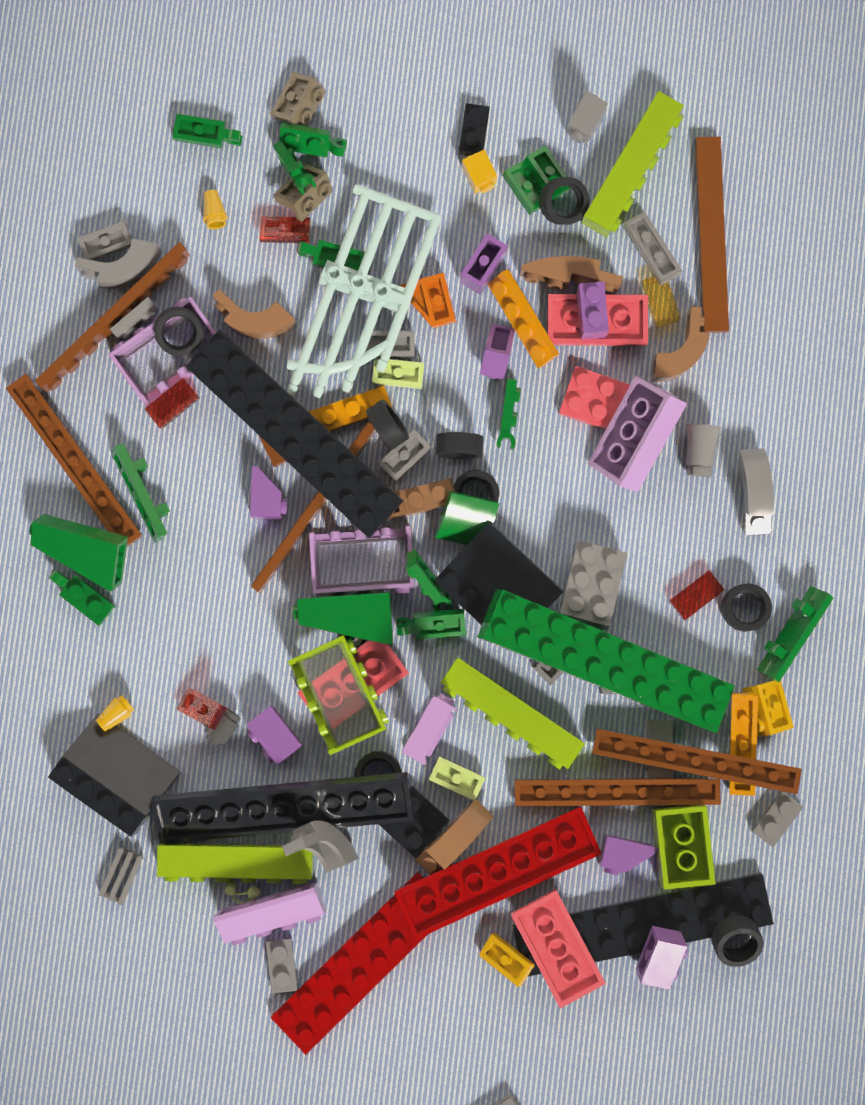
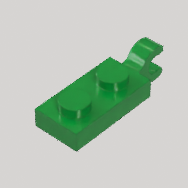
[172,114,243,149]
[279,122,347,157]
[273,141,317,195]
[298,239,365,271]
[496,379,521,450]
[405,549,452,611]
[49,570,116,626]
[396,609,466,640]

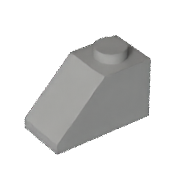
[566,90,608,145]

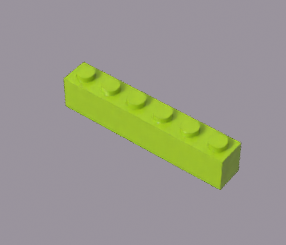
[582,91,684,238]
[440,657,585,770]
[157,843,314,884]

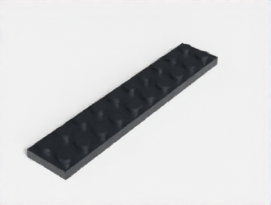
[185,329,404,538]
[150,772,414,844]
[512,872,774,977]

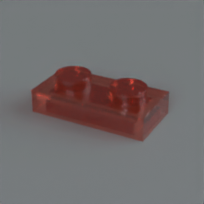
[259,216,311,243]
[144,378,200,430]
[669,570,725,621]
[176,687,227,730]

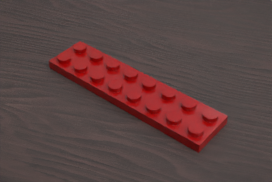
[394,806,602,940]
[270,871,427,1055]

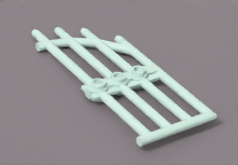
[286,184,442,398]

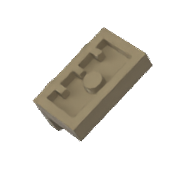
[270,72,326,126]
[273,164,333,221]

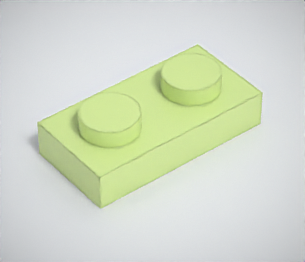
[372,358,424,389]
[428,756,485,800]

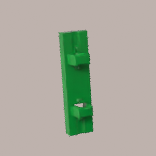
[111,443,170,543]
[756,586,834,682]

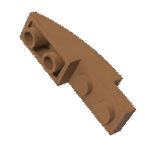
[520,256,623,293]
[387,478,455,521]

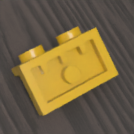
[742,680,794,737]

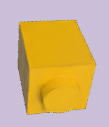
[462,149,497,194]

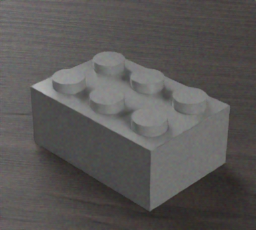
[558,540,628,630]

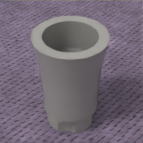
[686,424,721,477]

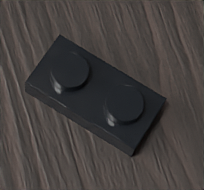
[458,103,490,156]

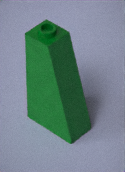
[29,514,128,591]
[293,593,394,645]

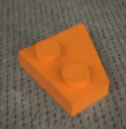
[398,272,457,328]

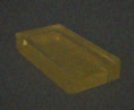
[641,277,681,329]

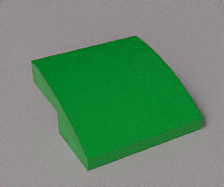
[502,145,570,215]
[434,491,499,545]

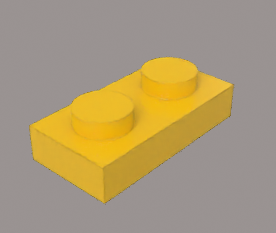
[479,933,535,987]

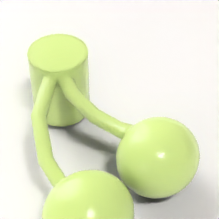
[225,879,260,904]

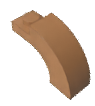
[212,289,296,339]
[651,307,709,382]
[415,798,494,874]

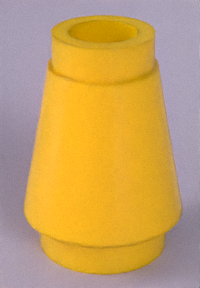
[203,190,228,229]
[95,695,134,732]

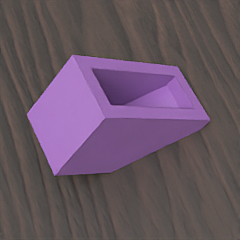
[480,323,515,380]
[250,466,288,520]
[598,834,658,875]

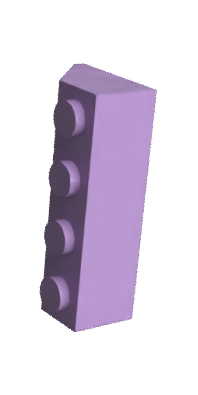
[587,375,687,492]
[213,881,326,945]

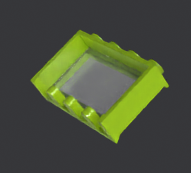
[287,635,389,755]

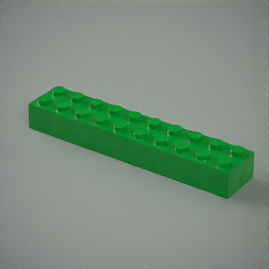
[477,589,735,733]

